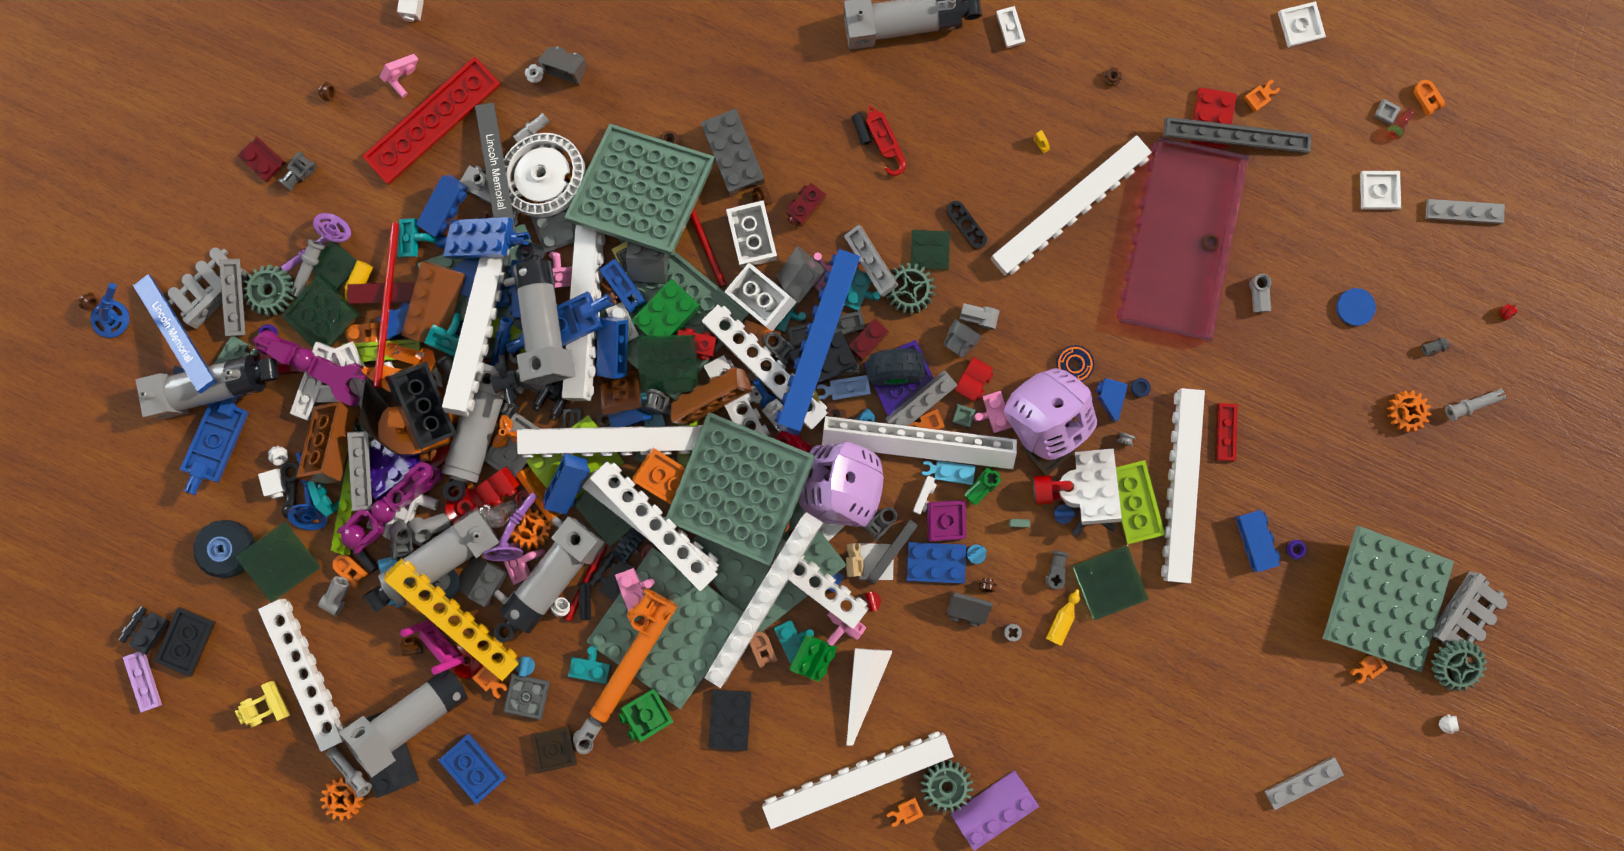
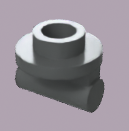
[499,401,521,419]

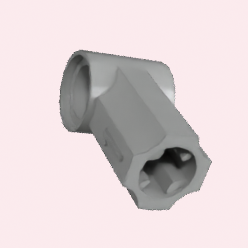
[1249,274,1271,313]
[959,303,1000,330]
[408,513,451,543]
[318,576,350,617]

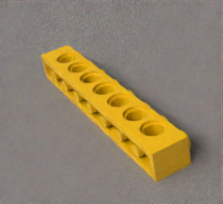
[384,559,518,681]

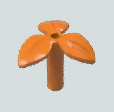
[492,415,517,448]

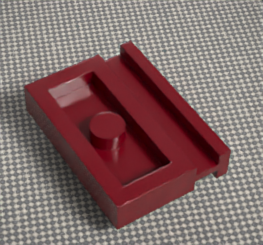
[238,136,286,182]

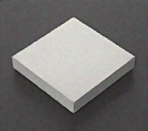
[1278,1,1326,48]
[1360,171,1401,210]

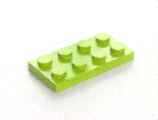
[1116,460,1165,544]

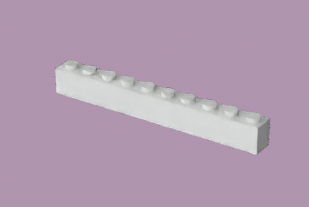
[990,135,1152,276]
[562,225,606,401]
[442,247,514,417]
[1161,388,1205,583]
[822,416,1017,469]
[517,425,703,457]
[704,512,823,688]
[762,731,954,829]

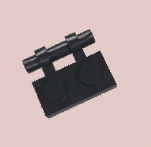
[588,551,637,601]
[118,606,170,655]

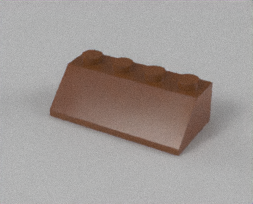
[401,261,466,343]
[671,367,753,425]
[296,401,357,484]

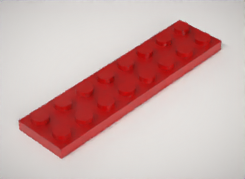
[362,56,501,185]

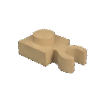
[846,543,864,577]

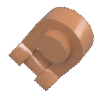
[750,632,778,668]

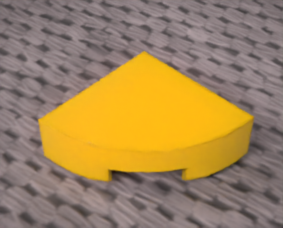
[1033,130,1050,154]

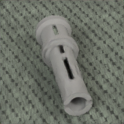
[290,239,325,297]
[1445,388,1506,422]
[326,746,372,798]

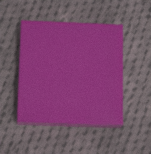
[927,500,966,541]

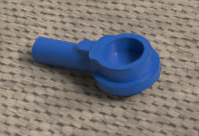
[753,378,779,409]

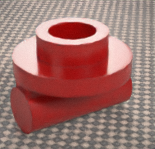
[862,591,881,612]

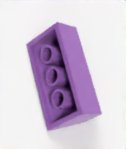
[950,770,1039,851]

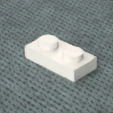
[996,6,1025,48]
[606,302,640,342]
[912,476,937,515]

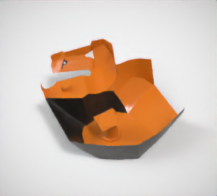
[359,343,454,457]

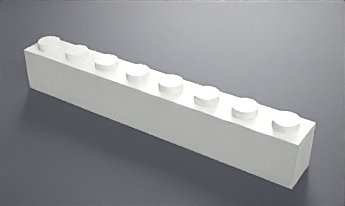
[582,469,719,573]

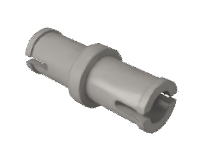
[513,113,550,145]

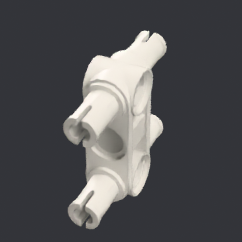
[367,494,439,546]

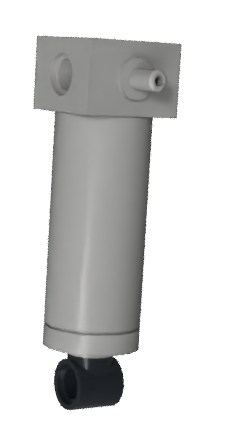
[442,364,524,502]
[363,506,499,613]

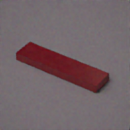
[347,282,416,304]

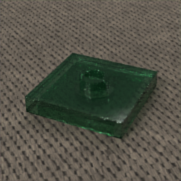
[312,241,357,292]

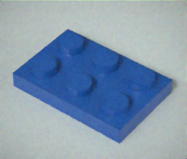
[906,542,966,583]
[438,733,507,805]

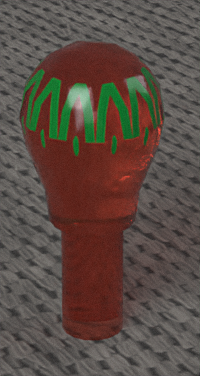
[1387,108,1415,140]

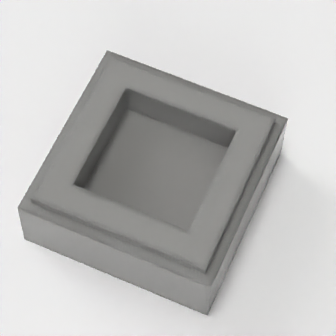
[1374,99,1401,125]

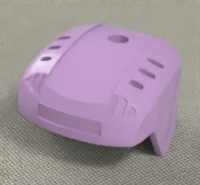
[1004,368,1097,460]
[799,442,884,527]

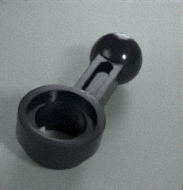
[280,462,299,519]

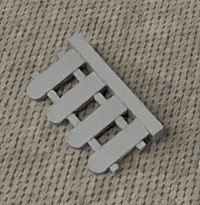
[168,247,250,329]
[1431,571,1507,657]

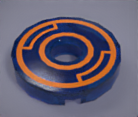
[1056,345,1094,382]

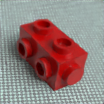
[672,328,717,360]

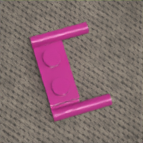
[400,619,465,675]

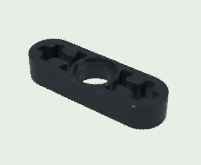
[947,201,987,250]

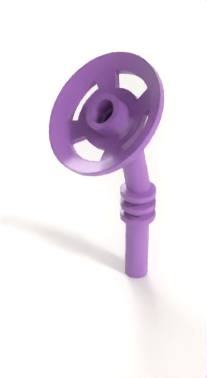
[281,213,351,272]
[483,492,538,561]

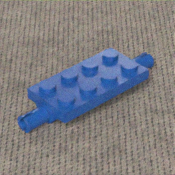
[435,217,530,259]
[506,291,613,354]
[180,397,249,496]

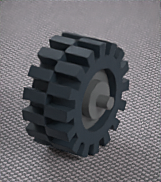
[612,528,646,564]

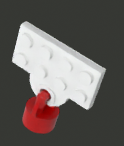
[1032,449,1122,525]

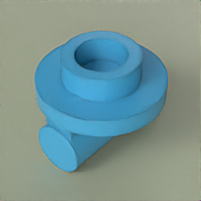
[854,408,875,422]
[967,545,987,564]
[515,656,535,677]

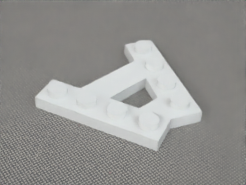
[290,342,365,420]

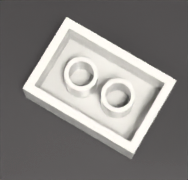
[726,201,777,269]
[725,263,796,331]

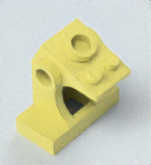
[235,680,291,728]

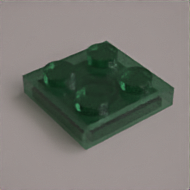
[910,230,950,270]

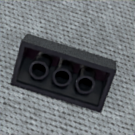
[385,361,456,449]
[351,710,419,798]

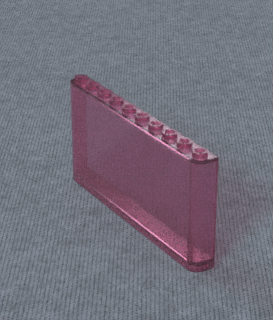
[1116,137,1249,342]

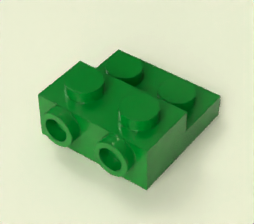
[789,634,837,682]
[618,688,673,743]

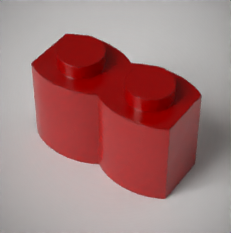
[953,357,994,402]
[473,466,520,508]

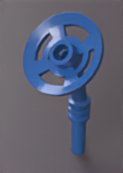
[91,283,130,338]
[288,452,328,530]

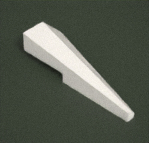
[846,648,892,746]

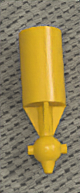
[340,260,373,316]
[1046,589,1080,646]

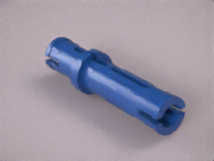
[490,316,513,367]

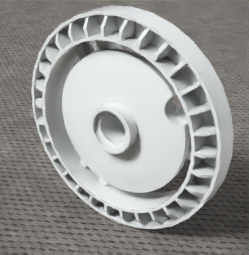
[504,133,586,218]

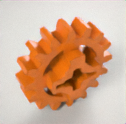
[1387,390,1432,432]
[509,508,551,550]
[320,776,365,821]

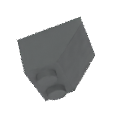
[538,46,587,85]
[626,242,669,284]
[776,246,827,303]
[459,556,508,607]
[946,591,993,627]

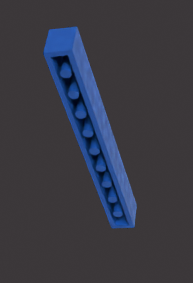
[775,249,861,436]

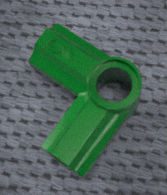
[964,467,1002,506]

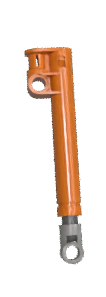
[572,588,678,754]

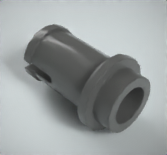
[1422,337,1449,356]

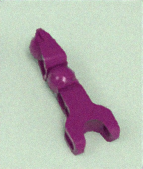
[253,330,370,406]
[337,462,443,554]

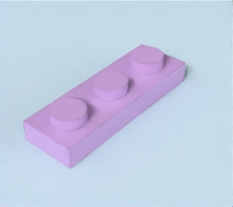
[123,651,162,712]

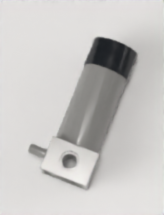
[339,669,468,778]

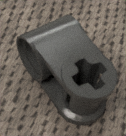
[762,331,796,366]
[862,507,897,542]
[389,521,413,560]

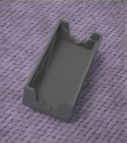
[701,109,765,197]

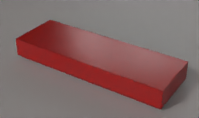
[1215,403,1238,462]

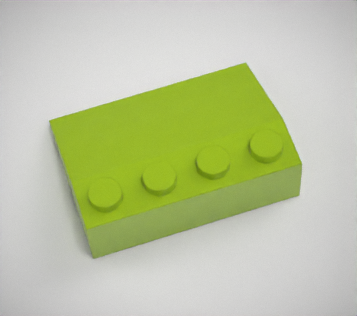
[526,415,625,499]

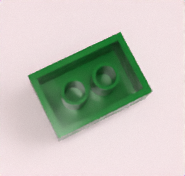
[631,279,701,349]

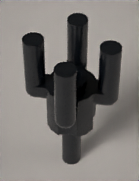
[532,380,567,421]

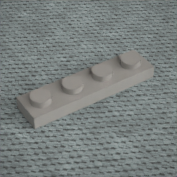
[1425,199,1505,224]
[844,224,898,297]
[219,259,245,336]
[885,370,958,426]
[347,431,372,511]
[1264,757,1344,810]

